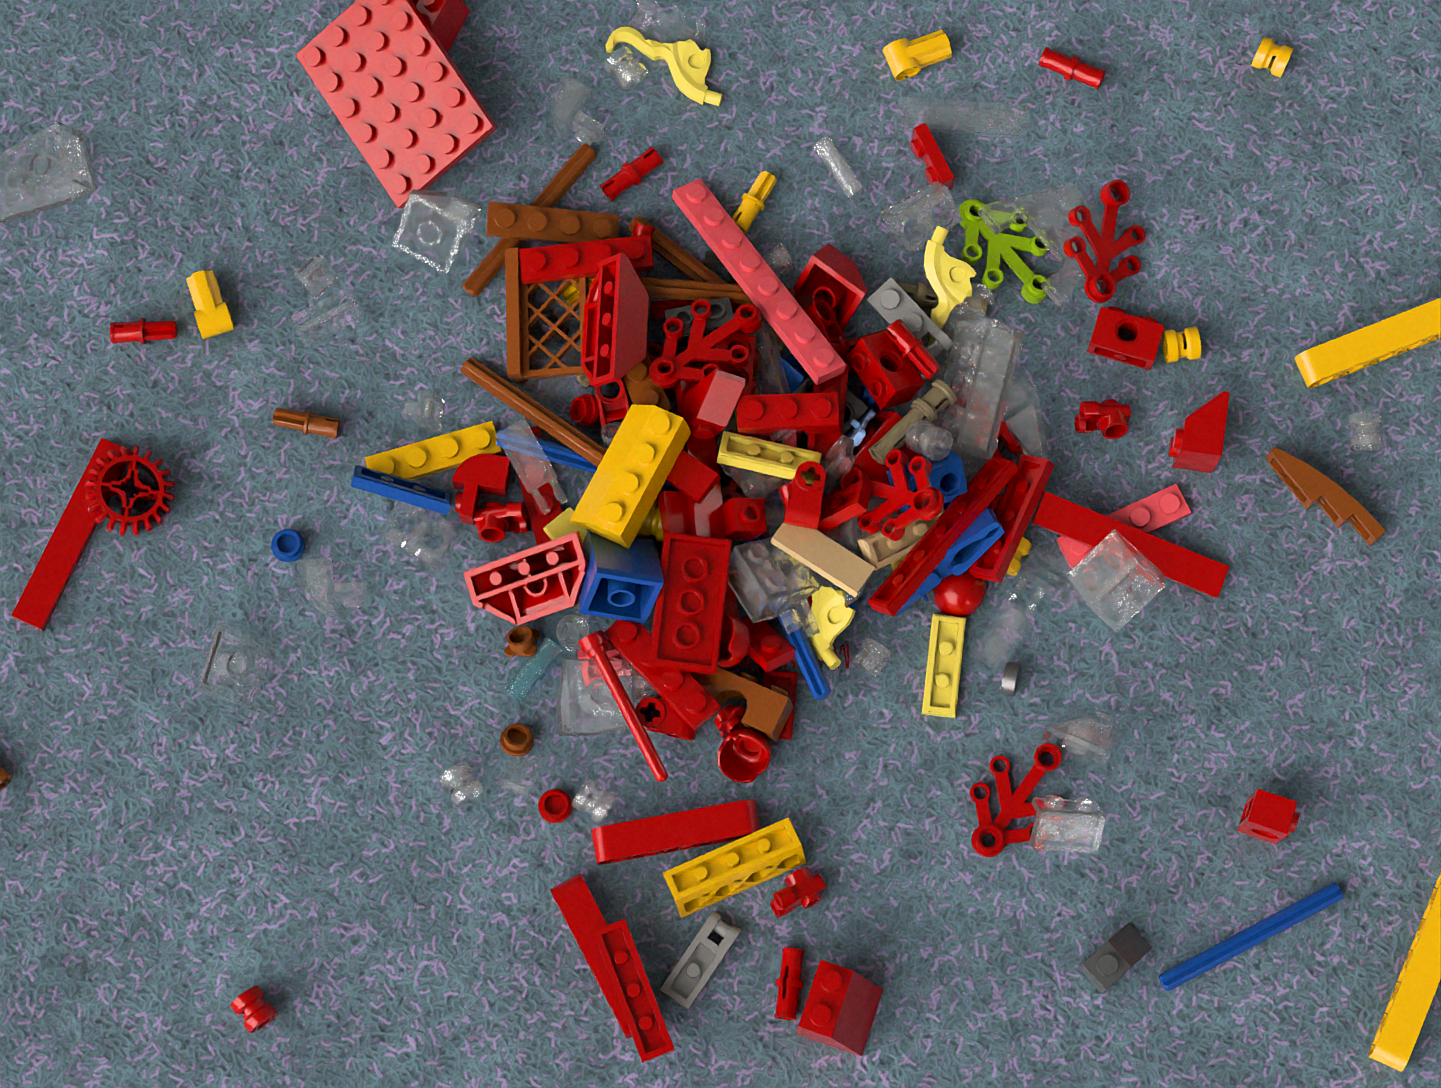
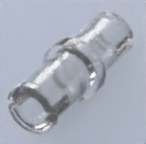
[812,135,866,200]

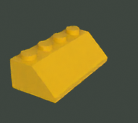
[569,404,691,549]

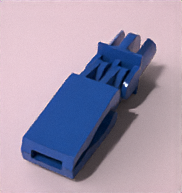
[895,507,1005,616]

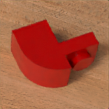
[452,454,512,525]

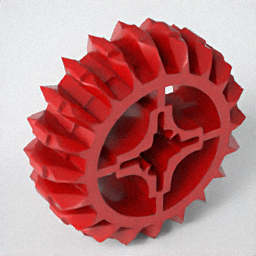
[84,446,175,536]

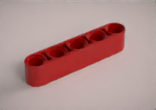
[591,799,761,865]
[550,874,632,1039]

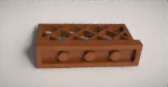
[505,248,588,384]

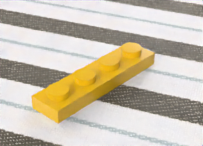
[364,421,502,481]

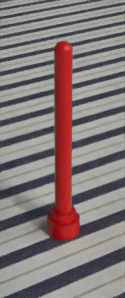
[578,630,668,782]

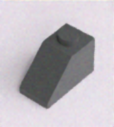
[1078,923,1152,994]

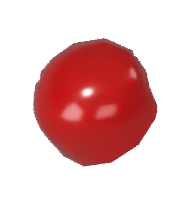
[933,567,986,617]
[718,613,751,667]
[717,728,772,783]

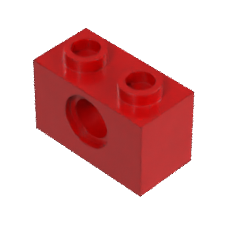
[1087,306,1165,371]
[847,332,925,410]
[1237,789,1300,844]

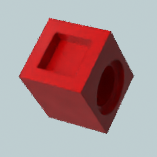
[723,498,767,541]

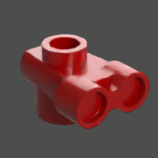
[1074,399,1131,439]
[474,501,530,543]
[770,867,826,918]

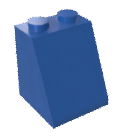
[579,531,664,624]

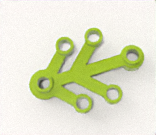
[957,199,1051,304]

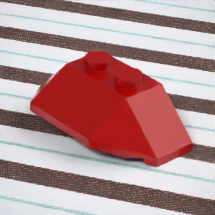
[581,253,649,387]
[463,531,589,625]

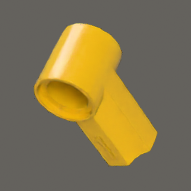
[883,29,952,81]
[186,270,235,340]

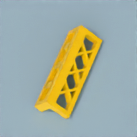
[663,818,806,918]

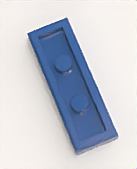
[351,465,451,515]

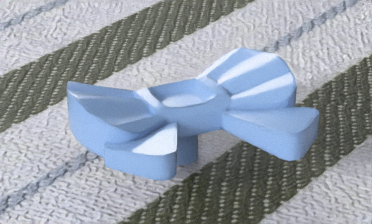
[842,409,876,450]

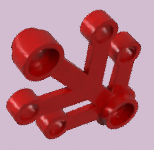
[1063,179,1145,303]
[649,299,762,389]
[841,449,944,541]
[969,743,1066,857]

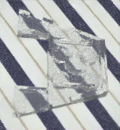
[977,182,1103,308]

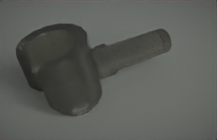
[540,302,572,346]

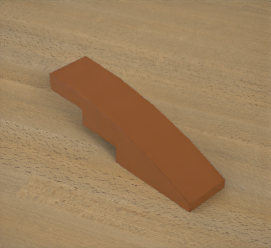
[1265,447,1386,547]

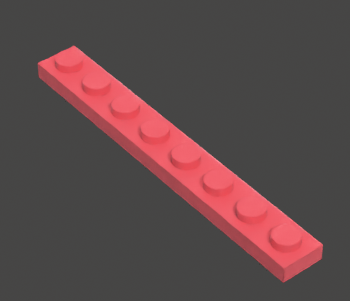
[672,178,846,385]

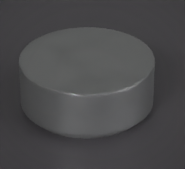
[1001,661,1021,696]

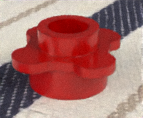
[714,704,745,738]

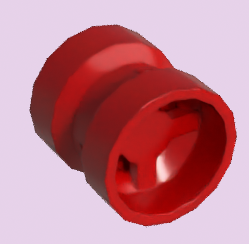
[230,985,278,1034]

